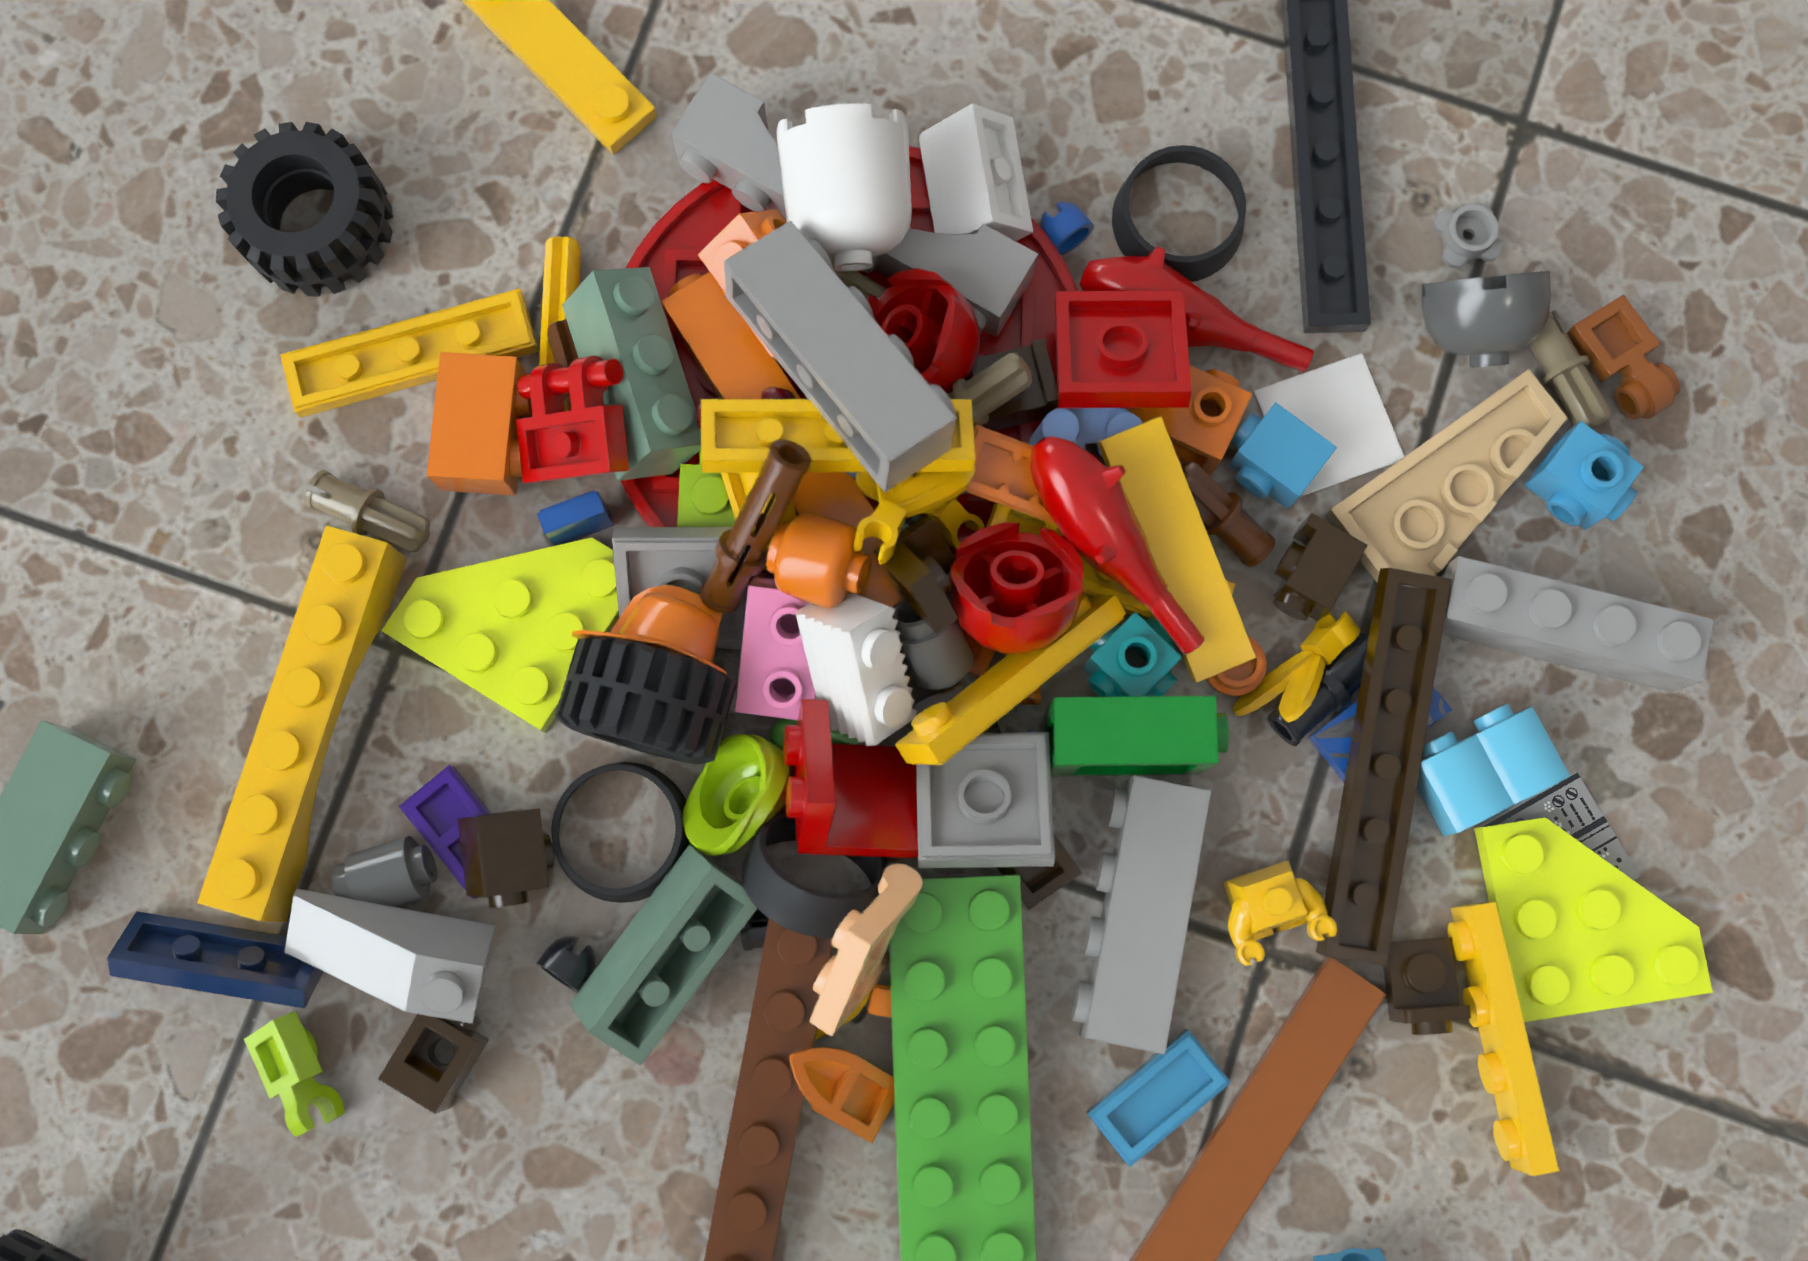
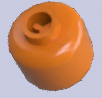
[766,512,872,608]

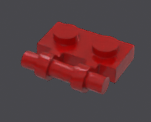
[516,355,629,483]

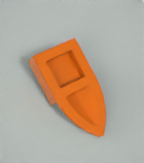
[790,1047,894,1143]

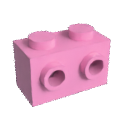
[735,573,817,720]

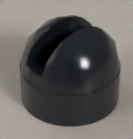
[536,936,595,993]

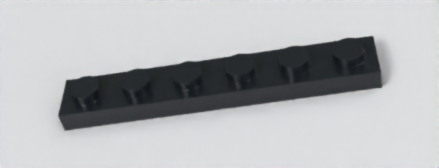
[1281,0,1371,334]

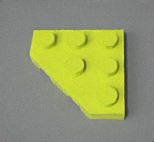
[381,537,619,733]
[1474,817,1713,1022]

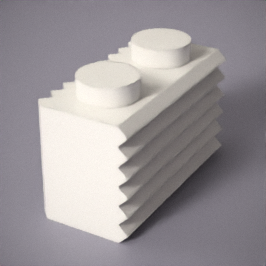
[796,592,917,746]

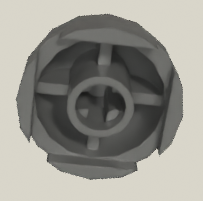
[1421,271,1551,368]

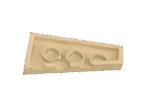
[1325,369,1568,583]

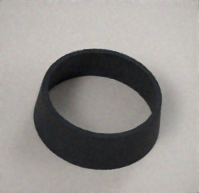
[1112,145,1246,282]
[551,762,692,903]
[741,810,888,938]

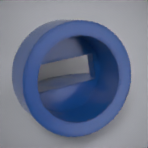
[1039,201,1094,256]

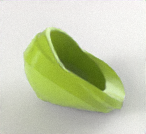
[683,734,791,856]

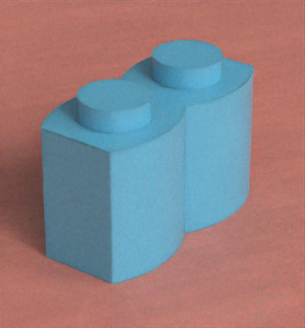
[1417,703,1570,836]

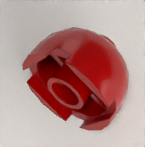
[866,268,980,394]
[950,522,1084,654]

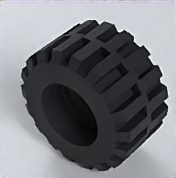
[216,122,394,296]
[555,636,736,764]

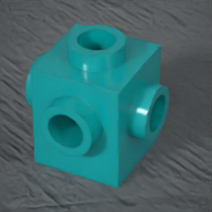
[1082,612,1182,697]

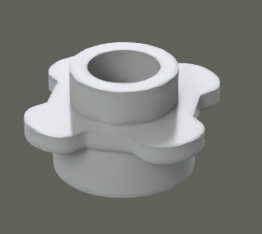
[1433,203,1502,268]

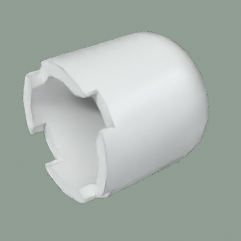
[776,103,912,272]

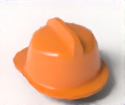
[571,585,727,674]

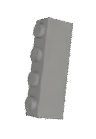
[724,221,956,492]
[1436,556,1714,692]
[1071,775,1211,1055]

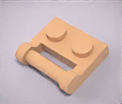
[809,864,923,1036]

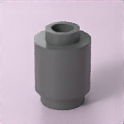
[892,600,974,690]
[332,836,437,907]

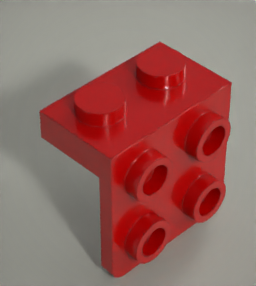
[783,699,918,858]

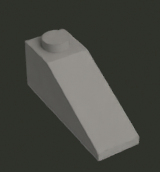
[285,889,496,1024]

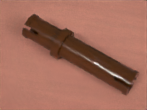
[700,439,812,613]

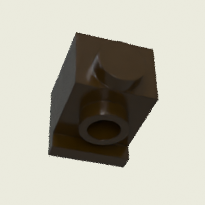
[965,338,1058,431]
[1273,513,1368,621]
[378,1014,490,1114]

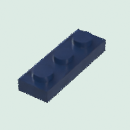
[107,911,324,1009]

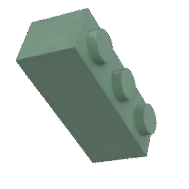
[562,267,701,481]
[0,720,137,934]
[570,844,757,1066]

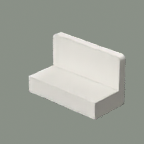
[919,104,1033,241]

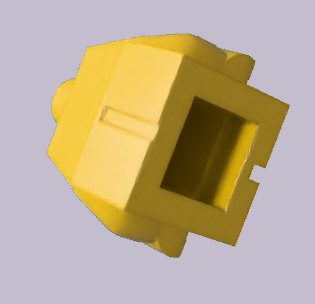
[1222,860,1337,966]

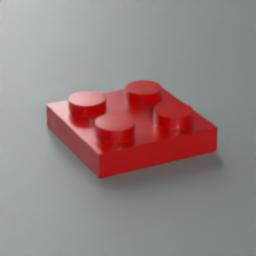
[1055,290,1192,408]

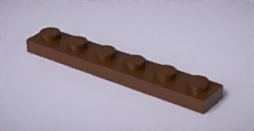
[704,918,833,1261]

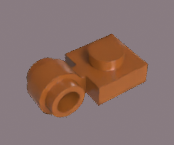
[1567,294,1680,420]

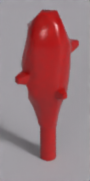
[1079,246,1314,373]
[1030,436,1205,654]

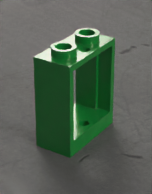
[1044,696,1229,777]

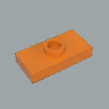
[965,424,1056,524]

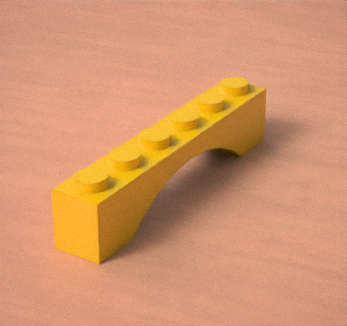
[197,525,407,922]

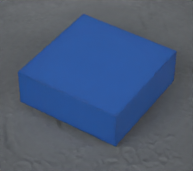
[537,490,614,546]

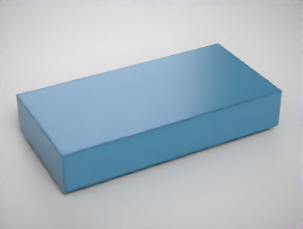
[1086,1029,1231,1167]

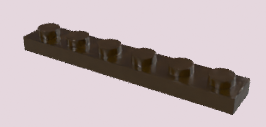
[1316,568,1451,966]

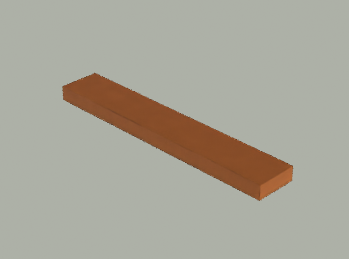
[1129,956,1386,1261]

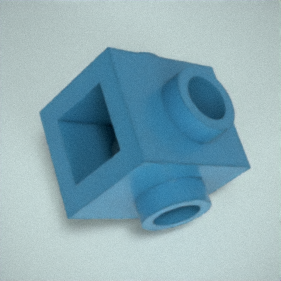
[1523,421,1644,530]

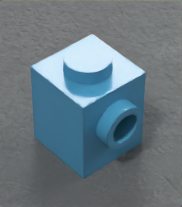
[1228,402,1337,510]

